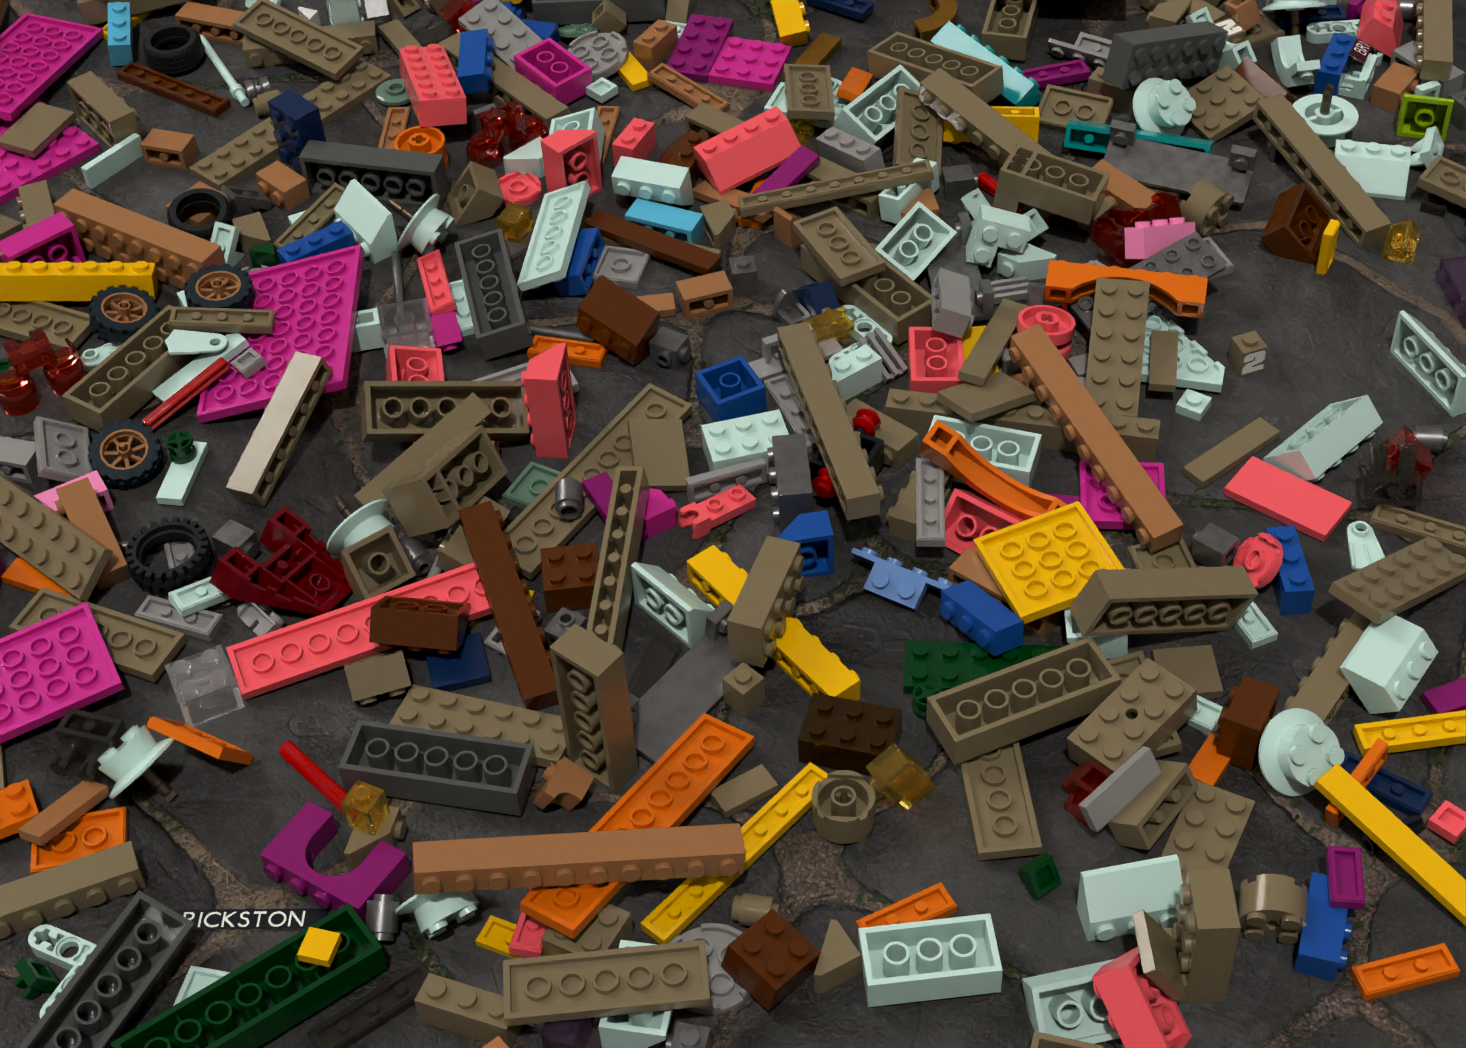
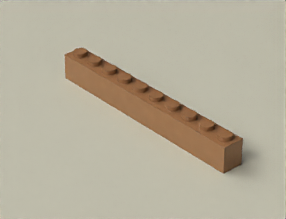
[1008,324,1184,554]
[412,823,746,895]

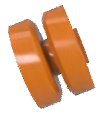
[394,126,450,173]

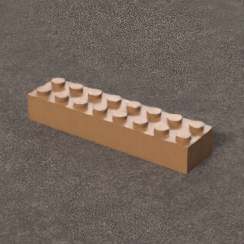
[53,188,226,289]

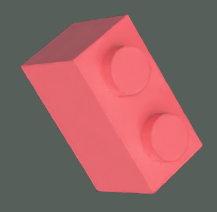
[612,118,657,167]

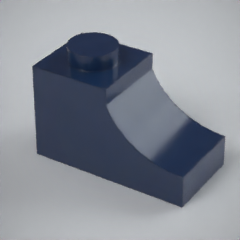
[792,280,840,321]

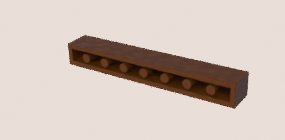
[458,501,559,711]

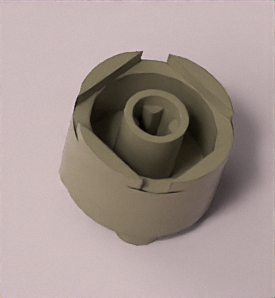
[1176,179,1235,238]
[812,770,875,844]
[1239,874,1308,945]

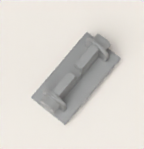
[237,602,286,636]

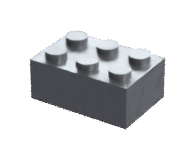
[767,433,813,534]

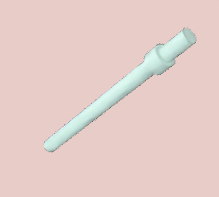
[200,35,249,107]

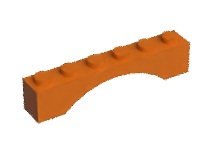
[1044,260,1208,319]
[918,419,1067,520]

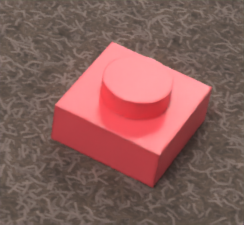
[1426,800,1466,844]

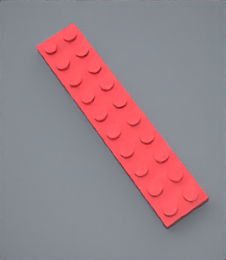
[226,562,492,700]

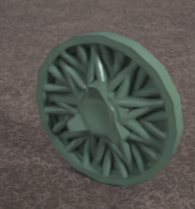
[559,23,599,38]
[375,78,411,106]

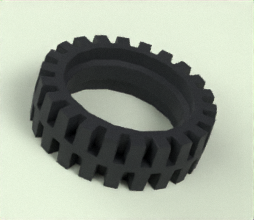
[125,517,214,595]

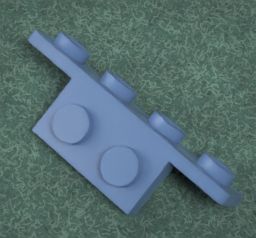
[850,547,955,612]

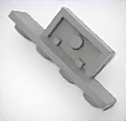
[1047,32,1112,68]
[748,323,843,381]

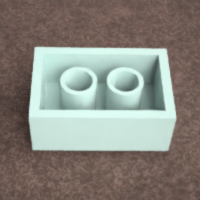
[701,409,789,474]

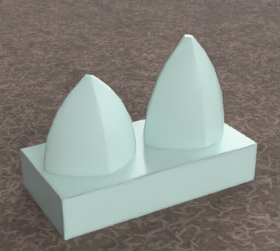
[1410,126,1445,169]

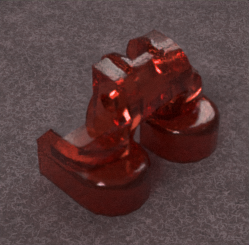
[466,100,549,165]
[1091,190,1182,269]
[0,327,87,416]

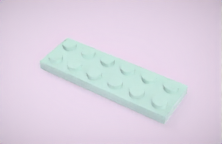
[517,180,591,291]

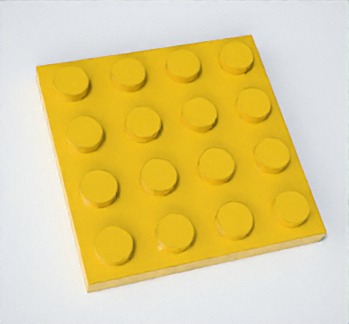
[973,501,1125,624]

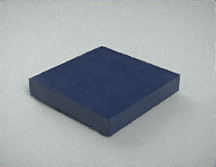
[424,632,492,692]

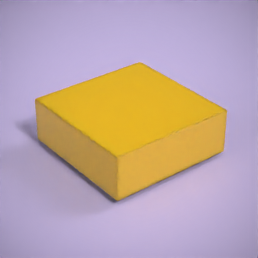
[297,927,342,967]

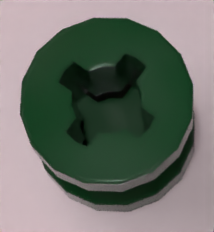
[165,430,197,464]
[912,682,942,720]

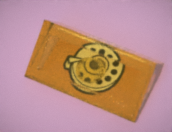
[1381,219,1420,264]

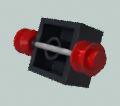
[810,408,885,498]

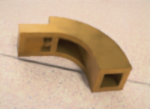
[913,0,958,43]

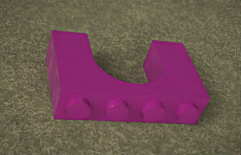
[260,801,411,923]

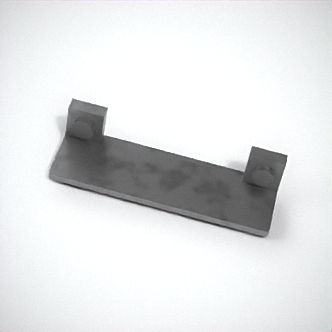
[1103,119,1257,206]
[926,212,994,322]
[1067,231,1226,333]
[629,600,754,764]

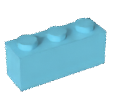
[107,2,133,66]
[625,198,705,244]

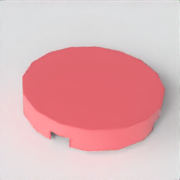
[498,172,542,208]
[1233,532,1284,589]

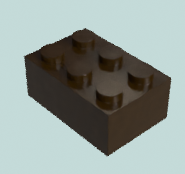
[798,693,902,779]

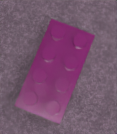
[667,14,734,83]

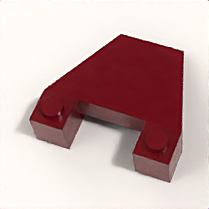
[209,506,353,615]

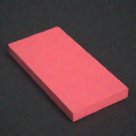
[1223,456,1352,542]

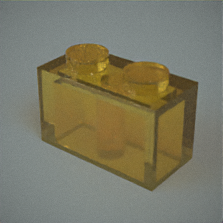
[866,743,936,810]

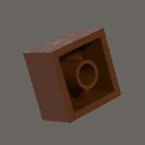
[541,542,599,614]
[1213,676,1280,771]
[721,909,821,1011]

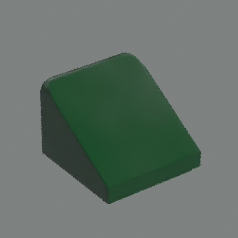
[248,243,278,268]

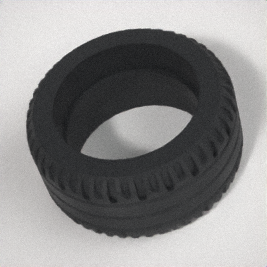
[143,24,204,77]
[167,188,234,241]

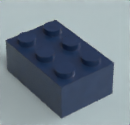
[267,89,326,172]

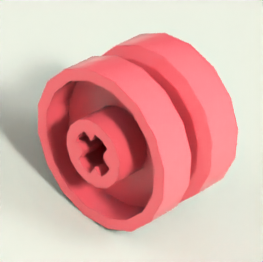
[1016,305,1076,361]

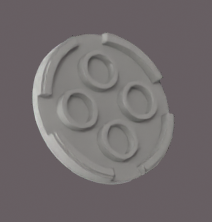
[567,30,629,81]
[670,923,751,1015]

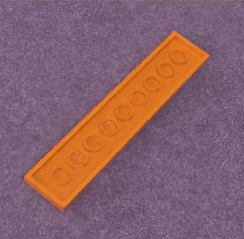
[520,713,755,940]

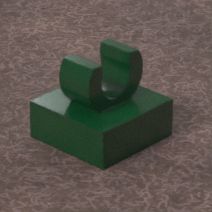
[1018,852,1062,899]
[14,956,60,1000]

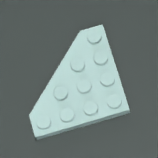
[1141,307,1225,393]

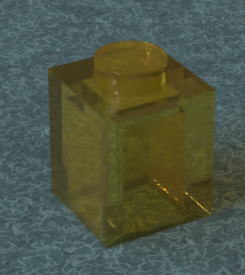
[496,202,534,244]
[340,780,390,836]

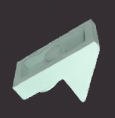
[210,221,245,267]

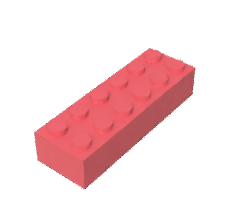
[399,44,467,127]

